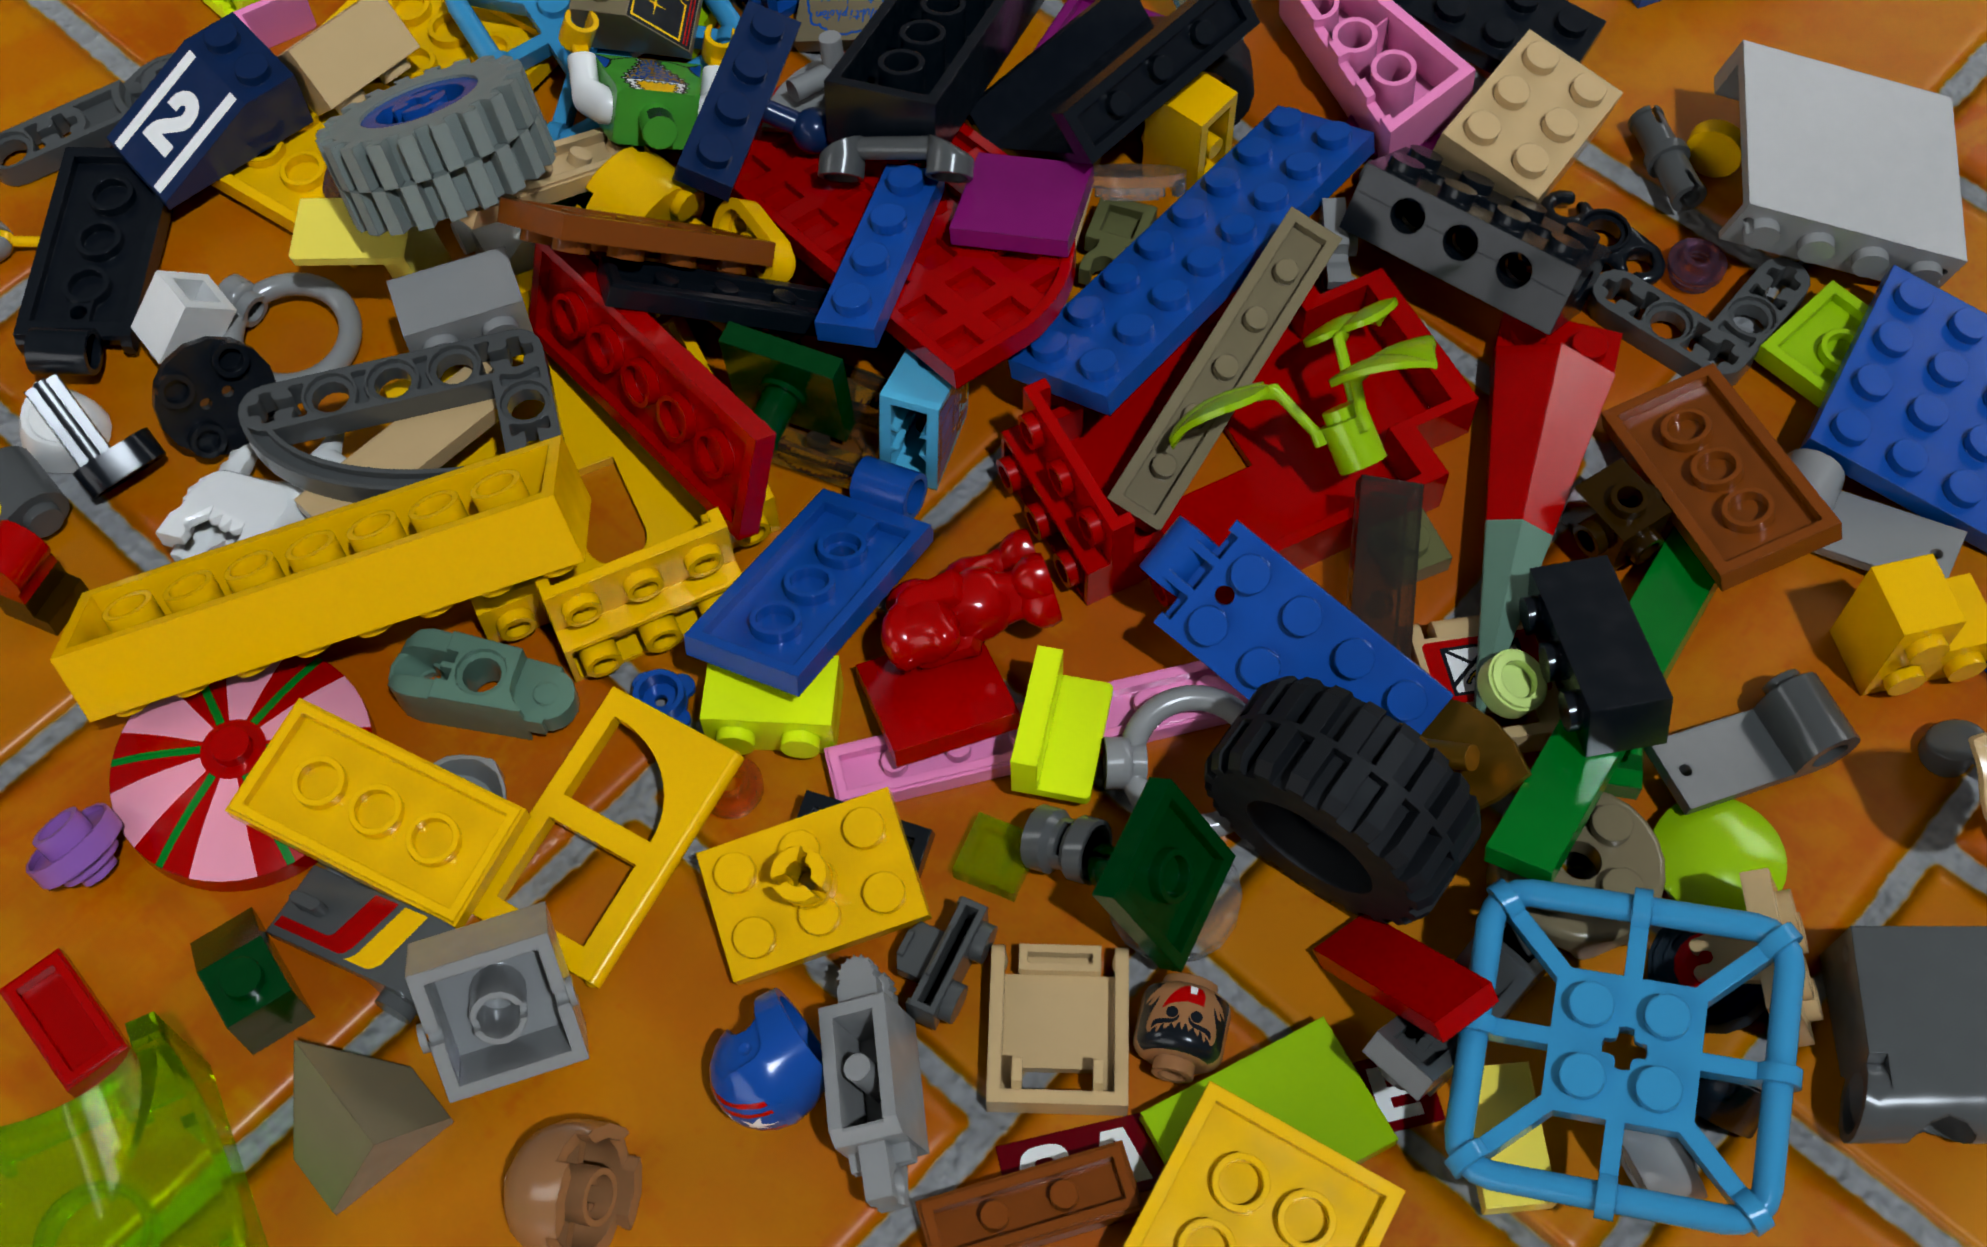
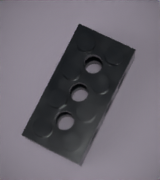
[1339,145,1612,335]

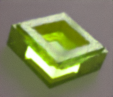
[952,812,1029,902]

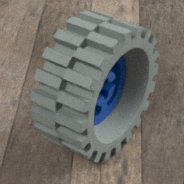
[315,55,557,236]

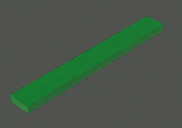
[1484,527,1718,882]

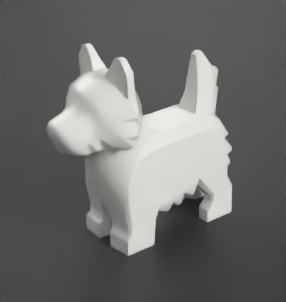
[155,433,346,562]

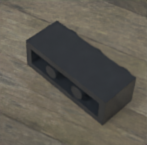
[1519,555,1673,757]

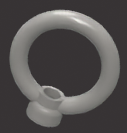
[218,272,362,382]
[1102,685,1246,837]

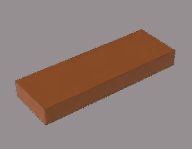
[915,1140,1143,1247]

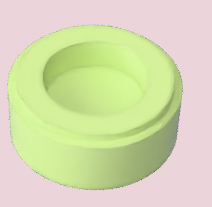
[1477,649,1548,719]

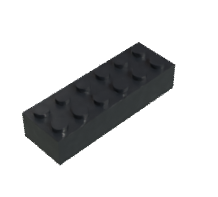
[824,0,1044,163]

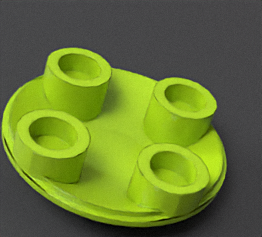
[1653,799,1787,911]

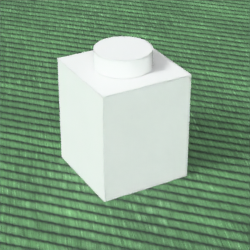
[131,270,237,364]

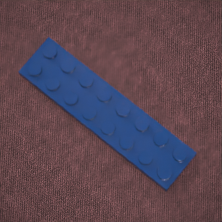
[1008,105,1375,416]

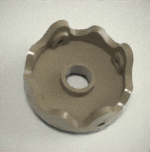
[1486,792,1666,960]

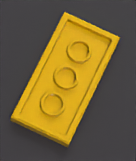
[225,697,531,929]

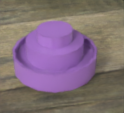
[26,803,123,890]

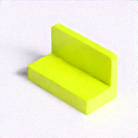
[1010,645,1113,804]

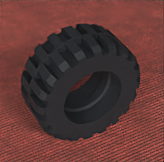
[1204,676,1481,925]

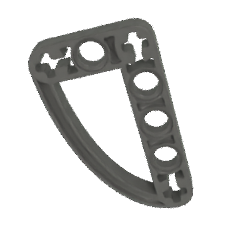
[238,329,565,503]

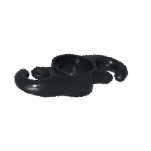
[1541,190,1666,285]

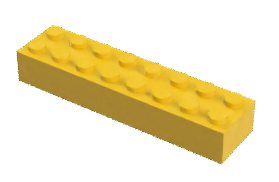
[50,435,591,722]

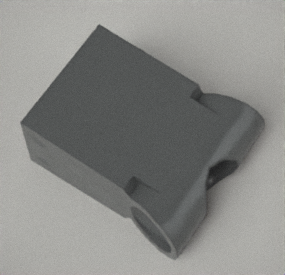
[1819,926,1987,1144]

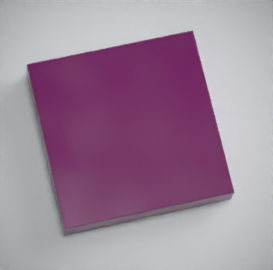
[949,152,1094,258]

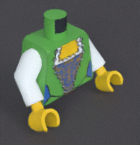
[558,9,735,150]

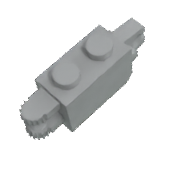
[818,954,929,1213]

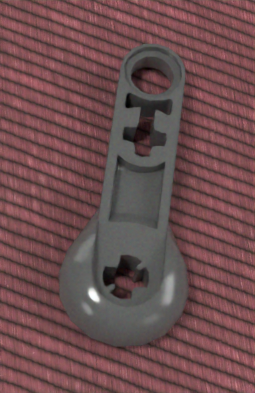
[0,53,174,186]

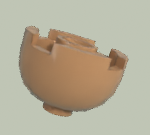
[504,1119,642,1247]

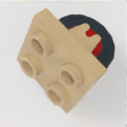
[1647,868,1823,1047]

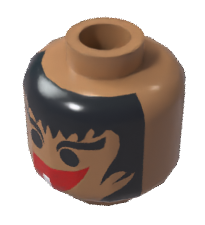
[1133,973,1231,1084]

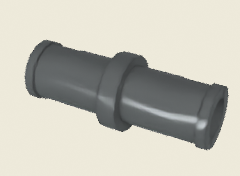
[1627,105,1708,212]

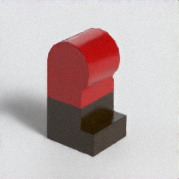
[0,520,89,636]

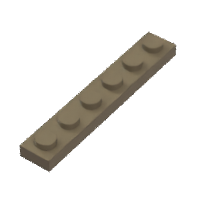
[1107,206,1343,534]

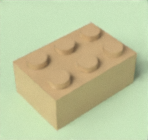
[1433,29,1624,204]

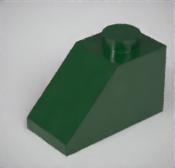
[190,907,315,1055]

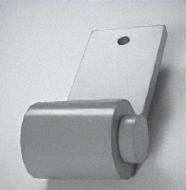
[1787,448,1967,578]

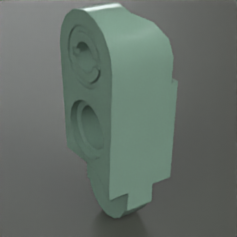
[388,628,580,740]

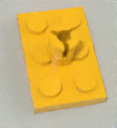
[696,787,932,985]

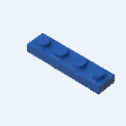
[814,164,945,348]

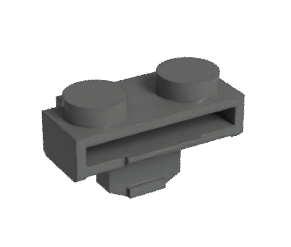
[897,896,998,1030]

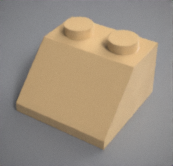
[276,0,420,116]

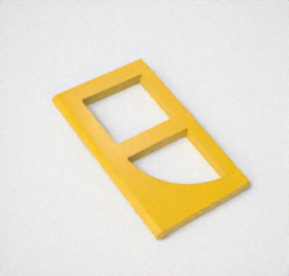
[472,686,745,989]

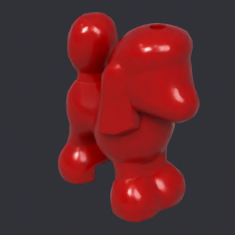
[881,529,1063,671]

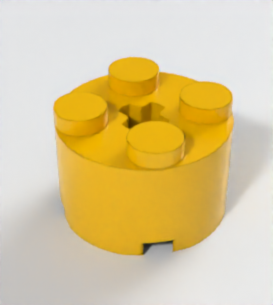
[576,146,705,262]

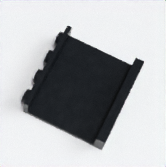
[967,0,1260,164]

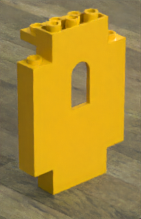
[383,269,781,683]

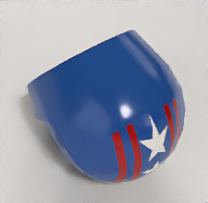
[709,988,825,1131]

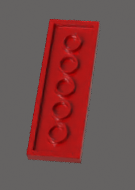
[529,243,777,541]

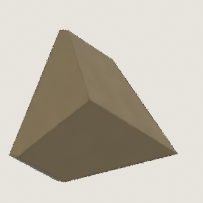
[293,1040,454,1216]

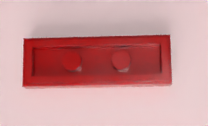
[1313,914,1499,1043]

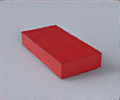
[0,948,137,1098]

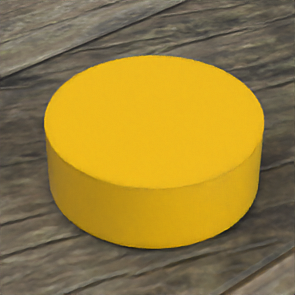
[1686,119,1741,178]

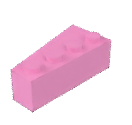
[1279,0,1476,158]

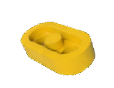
[712,197,796,282]

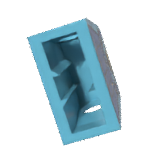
[879,349,969,490]

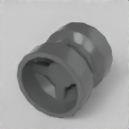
[1020,804,1113,886]

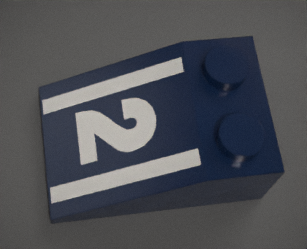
[106,12,314,210]

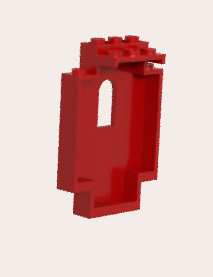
[996,268,1479,607]

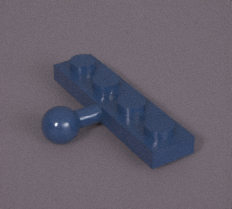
[672,0,833,202]

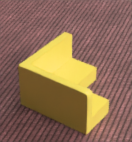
[289,198,453,279]

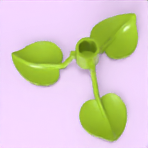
[1169,297,1438,476]

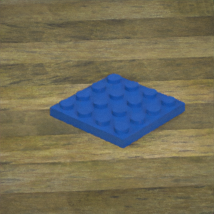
[1799,265,1987,553]

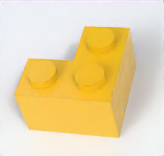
[1829,553,1987,696]

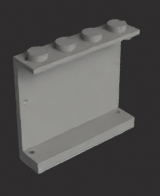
[1714,40,1968,288]

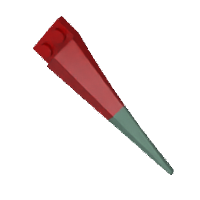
[1473,312,1623,713]

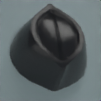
[1696,1078,1762,1139]

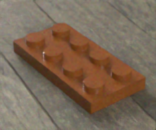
[497,197,776,275]
[1601,363,1842,591]

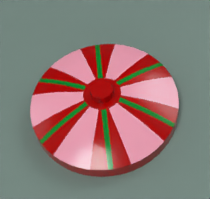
[109,655,377,892]

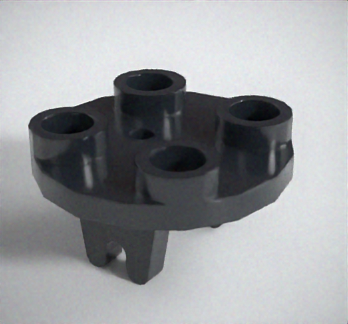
[152,336,278,458]

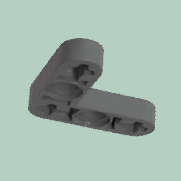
[1587,258,1810,387]

